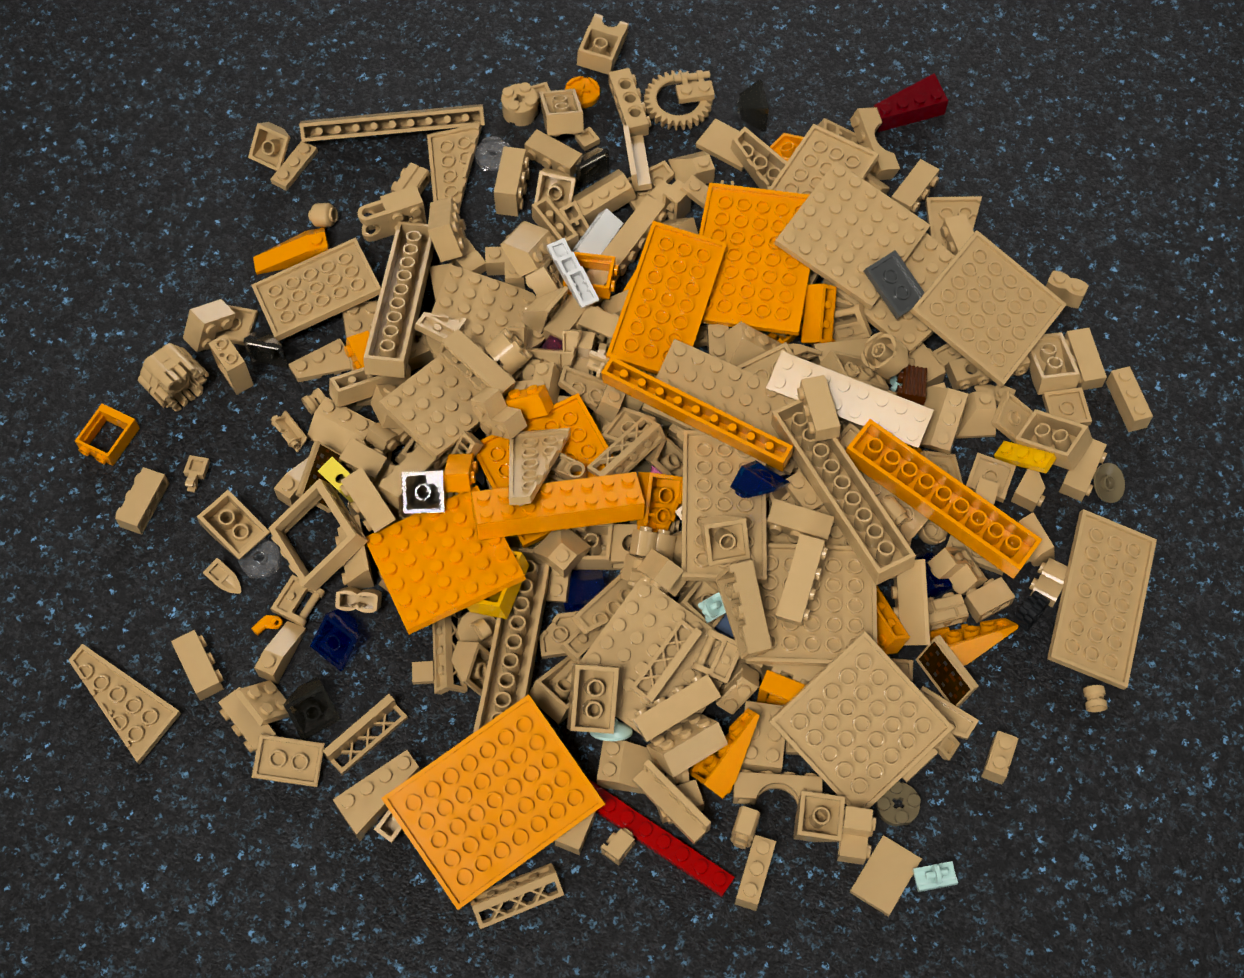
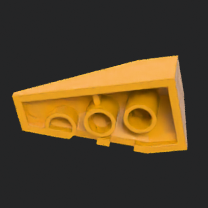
[253,227,329,275]
[637,472,682,533]
[930,618,1018,666]
[689,708,760,799]

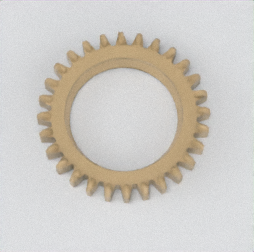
[644,70,713,131]

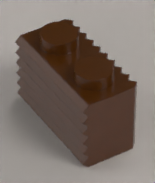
[896,365,927,406]

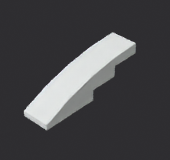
[547,238,599,309]

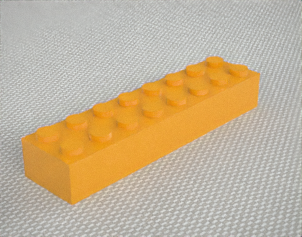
[471,472,645,540]

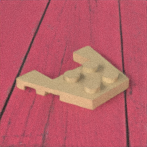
[508,326,582,389]

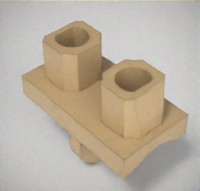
[586,349,610,379]

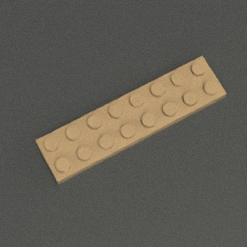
[766,351,934,448]

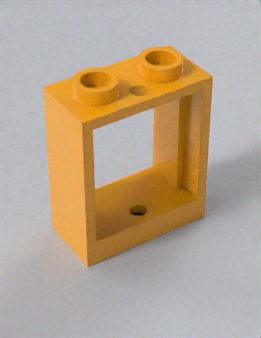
[563,252,619,299]
[75,404,140,466]
[757,670,806,706]

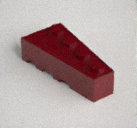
[873,73,948,132]

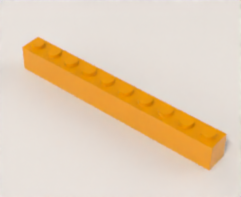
[601,356,793,472]

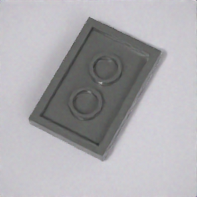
[864,250,925,319]

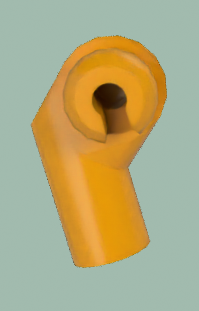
[251,615,283,636]

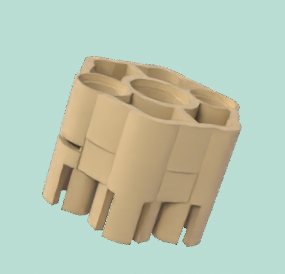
[138,343,209,411]

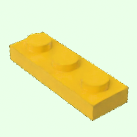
[994,441,1057,474]

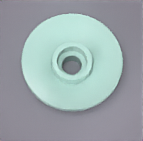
[589,718,633,741]

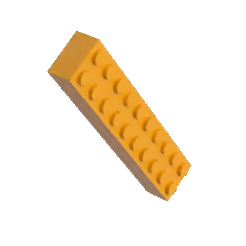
[845,419,1042,579]

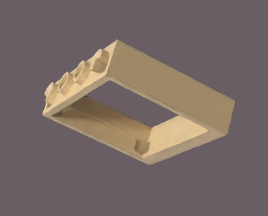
[268,478,368,591]

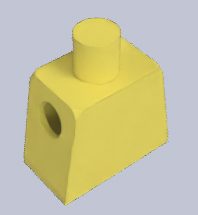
[318,457,353,503]

